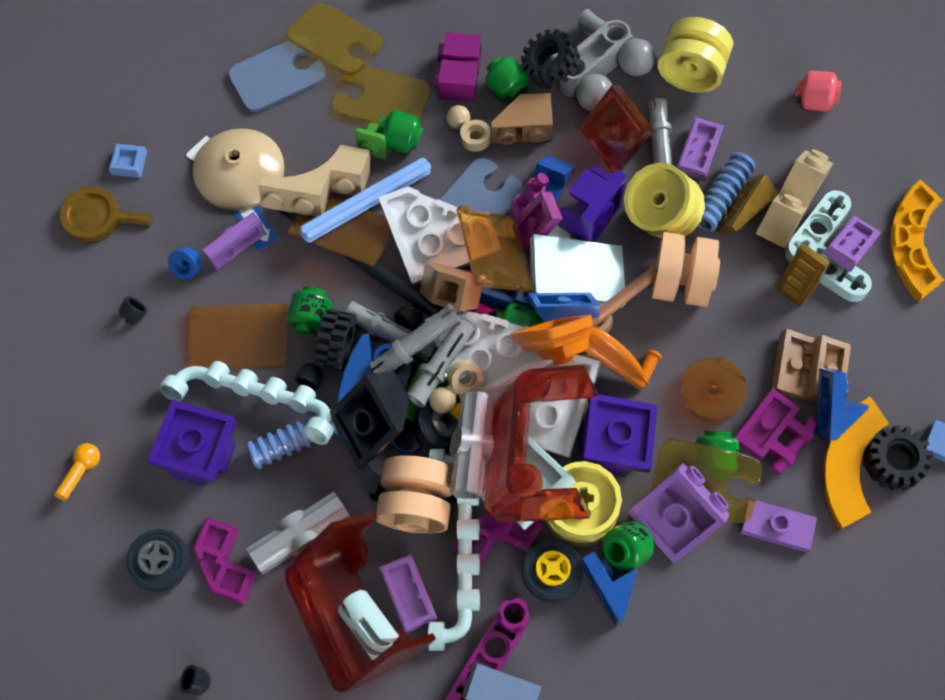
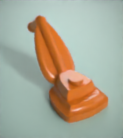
[510,314,662,390]

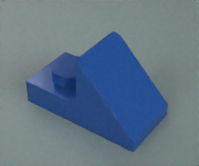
[535,155,576,205]
[528,292,601,322]
[816,368,869,440]
[582,551,637,626]

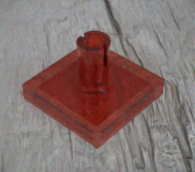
[579,85,654,174]

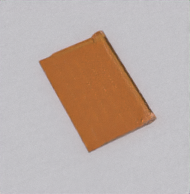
[287,196,393,267]
[456,205,535,292]
[189,303,288,368]

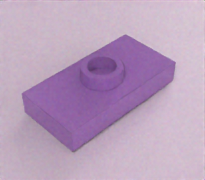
[677,117,724,181]
[203,212,265,270]
[823,216,881,272]
[740,499,817,553]
[379,554,438,634]

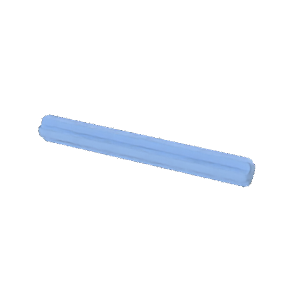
[300,158,431,243]

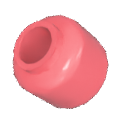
[795,70,842,112]

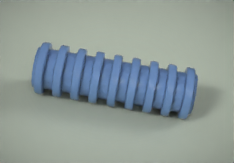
[698,152,756,231]
[246,407,338,469]

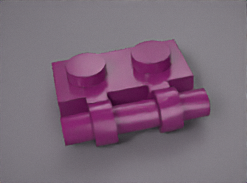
[508,173,563,254]
[735,389,818,475]

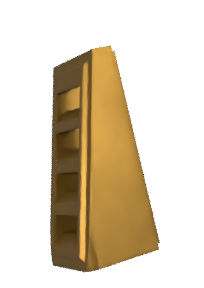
[717,174,779,234]
[777,244,830,306]

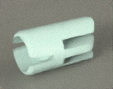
[338,590,399,661]

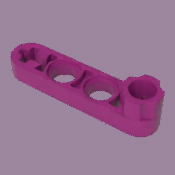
[445,597,530,700]

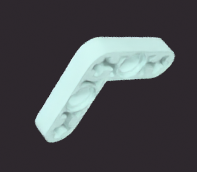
[785,190,872,302]

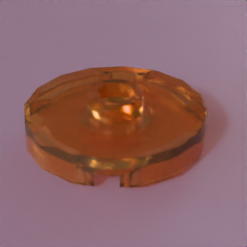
[680,357,747,422]

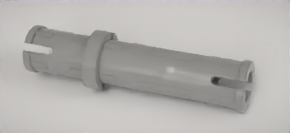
[647,98,672,165]
[346,301,437,362]
[370,304,462,373]
[407,314,477,408]

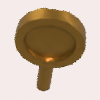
[60,186,152,244]

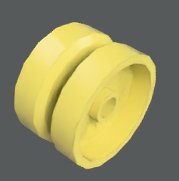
[657,17,734,93]
[624,162,705,240]
[544,461,622,547]

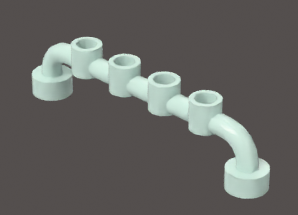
[159,361,334,445]
[428,449,480,651]

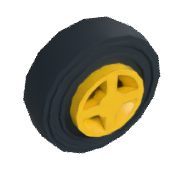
[522,539,584,603]

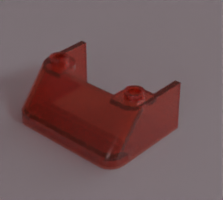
[485,365,597,522]
[285,512,436,693]

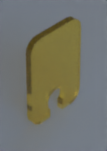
[287,3,383,76]
[333,64,430,124]
[651,438,762,523]

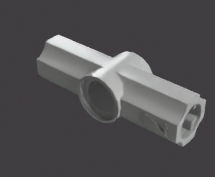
[450,391,494,499]
[246,492,350,575]

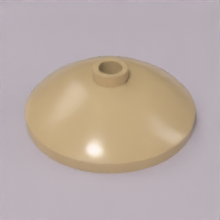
[193,128,285,211]

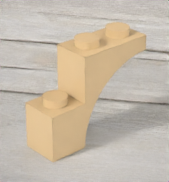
[259,145,371,217]
[756,149,834,248]

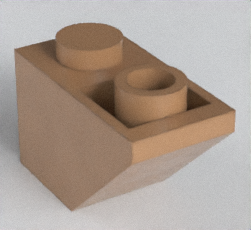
[491,93,553,145]
[420,261,484,312]

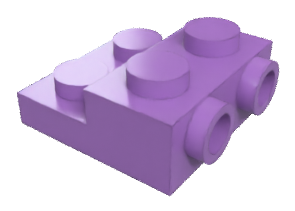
[628,462,729,564]

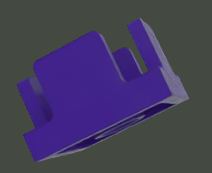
[557,166,627,242]
[578,393,658,477]
[147,400,237,486]

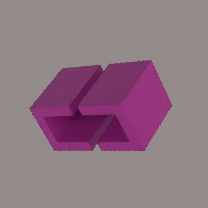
[434,32,482,102]

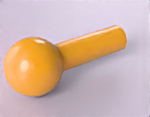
[54,443,100,501]

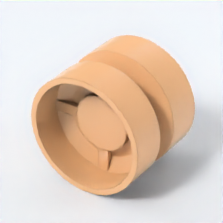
[652,232,720,307]
[375,456,453,533]

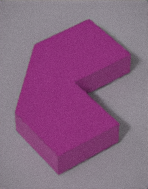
[451,510,544,568]
[193,517,258,605]

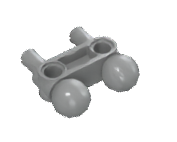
[544,9,656,112]

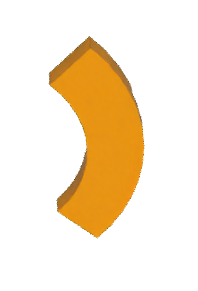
[890,179,944,303]
[823,396,889,531]

